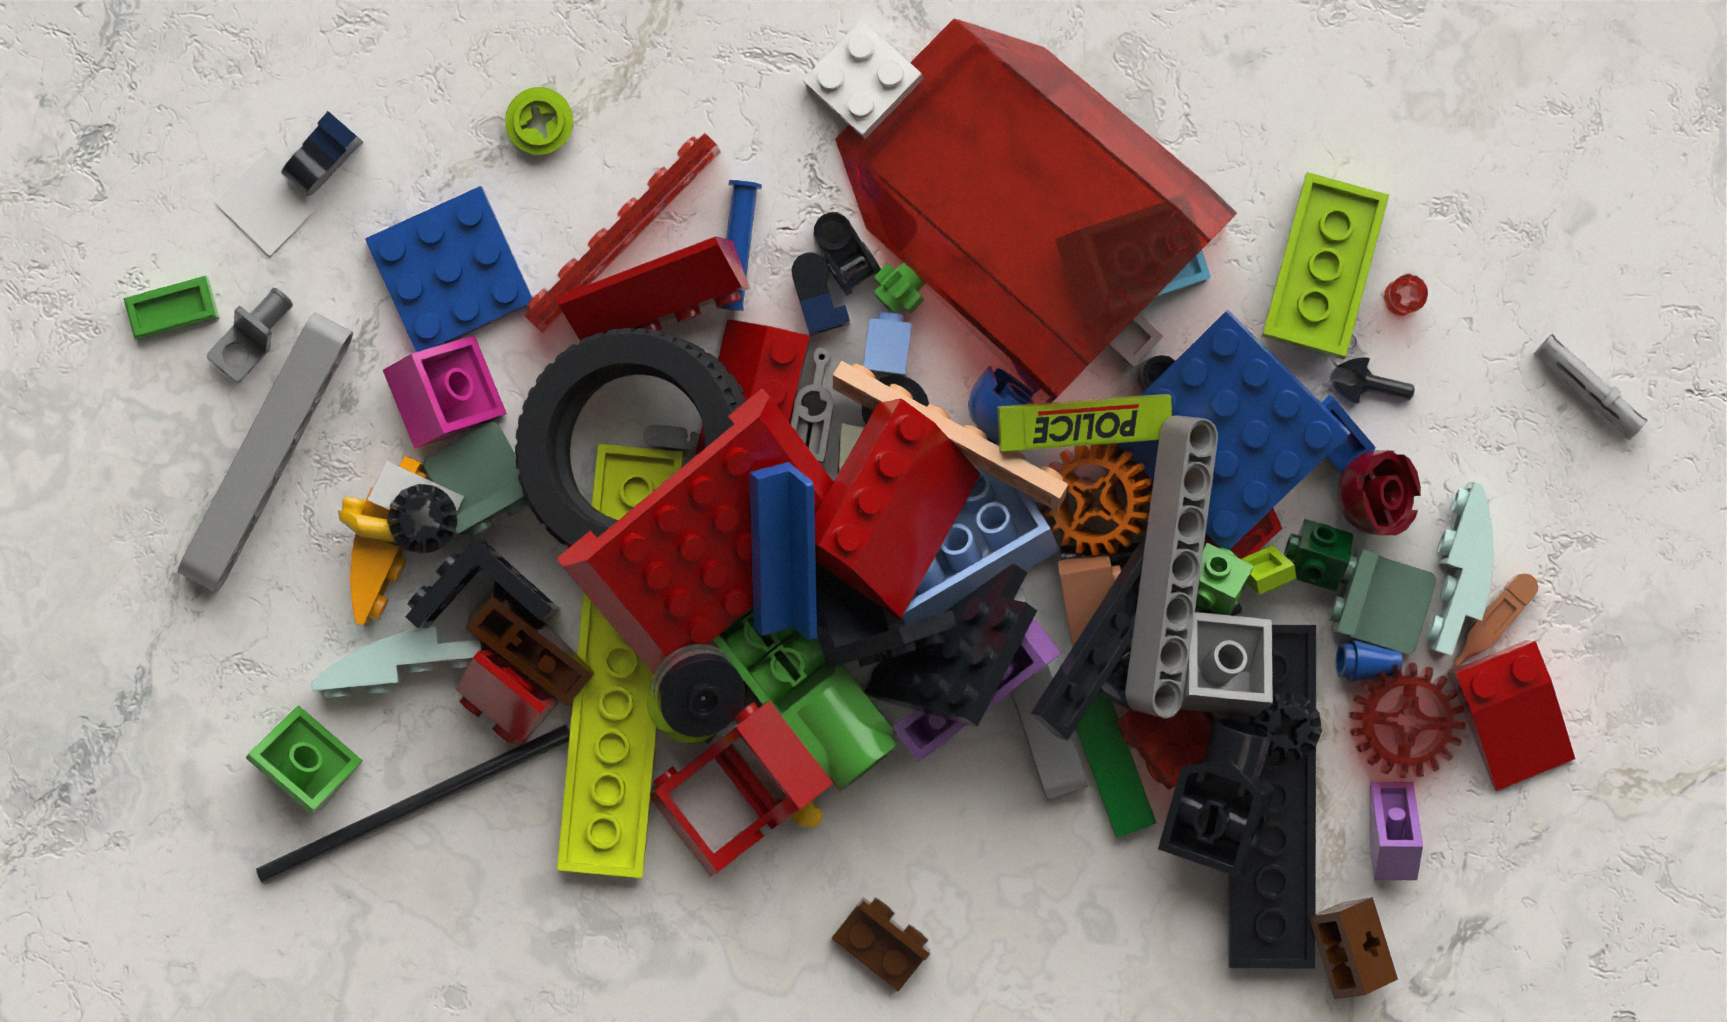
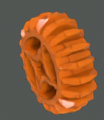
[1041,443,1153,556]

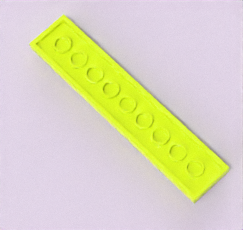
[557,444,684,878]

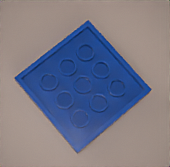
[1117,309,1350,550]

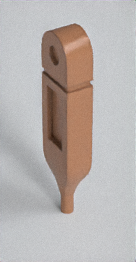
[1453,574,1538,667]

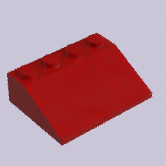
[815,398,981,619]

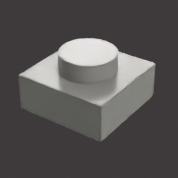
[1102,307,1163,368]

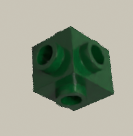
[1284,519,1354,591]

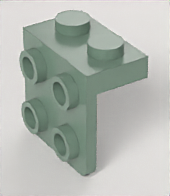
[424,422,529,538]
[1328,549,1436,654]

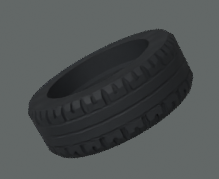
[515,328,748,548]

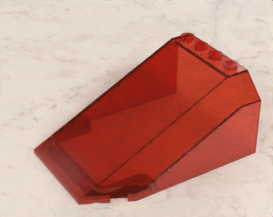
[835,18,1237,403]

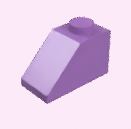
[1370,782,1423,880]

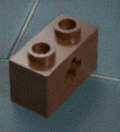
[1309,897,1398,999]

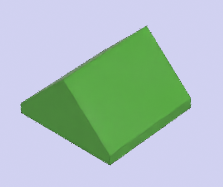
[246,705,363,814]

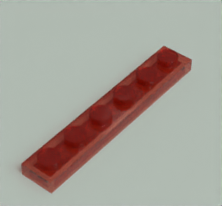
[524,132,721,333]

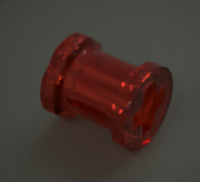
[1383,274,1428,316]

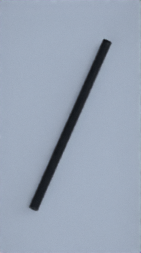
[256,724,570,884]

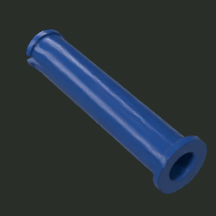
[719,180,762,311]

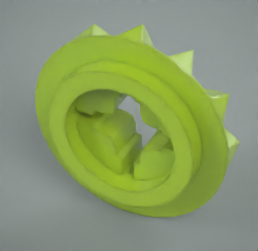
[505,87,574,156]

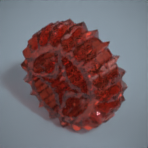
[1348,663,1466,778]

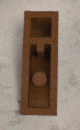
[466,582,594,706]

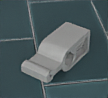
[791,348,834,463]

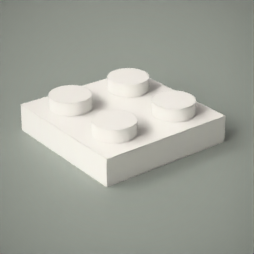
[803,19,924,139]

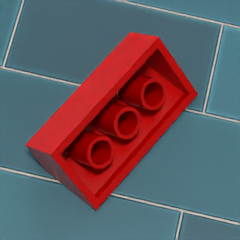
[556,236,750,340]
[695,319,810,456]

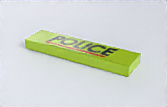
[997,394,1172,452]

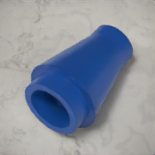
[1336,640,1402,682]

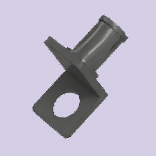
[207,288,293,383]

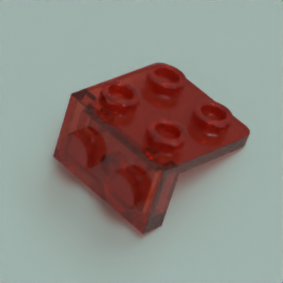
[1118,709,1216,790]

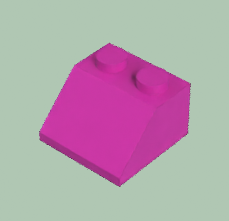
[383,335,507,449]

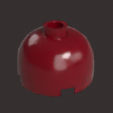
[1337,450,1421,536]

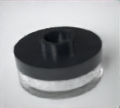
[652,644,745,737]

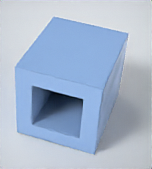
[863,312,912,376]

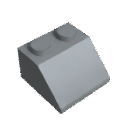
[1180,612,1273,717]

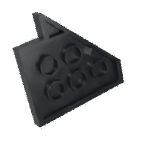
[865,564,1037,727]

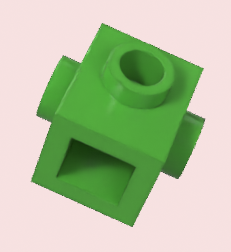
[1196,543,1254,615]

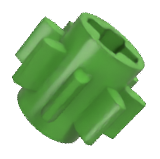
[873,262,925,314]

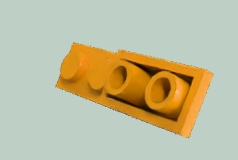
[350,455,427,626]

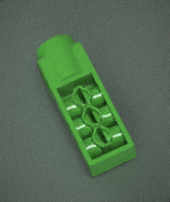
[713,607,899,792]

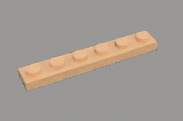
[833,361,1068,511]

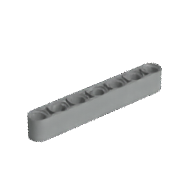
[177,312,353,592]
[1125,415,1218,718]

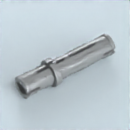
[1533,333,1648,440]

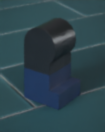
[281,111,363,196]
[791,252,850,336]

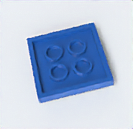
[365,186,535,352]

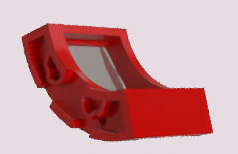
[651,701,833,877]

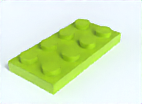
[1261,172,1389,360]

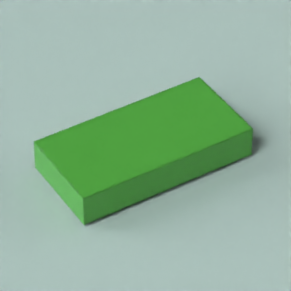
[123,276,219,340]

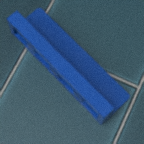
[749,462,817,640]

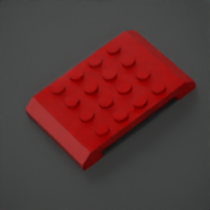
[556,388,833,675]

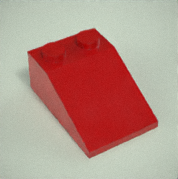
[1447,640,1576,791]
[455,649,558,744]

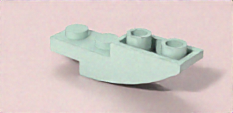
[1426,482,1494,656]
[311,626,486,698]

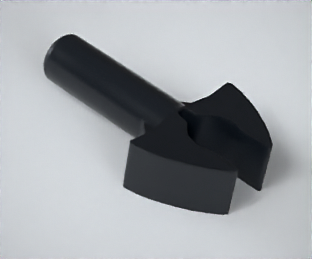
[1332,357,1415,404]

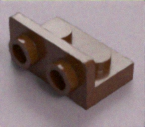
[831,897,931,992]

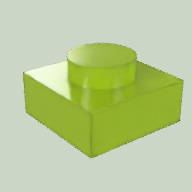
[1241,545,1296,595]

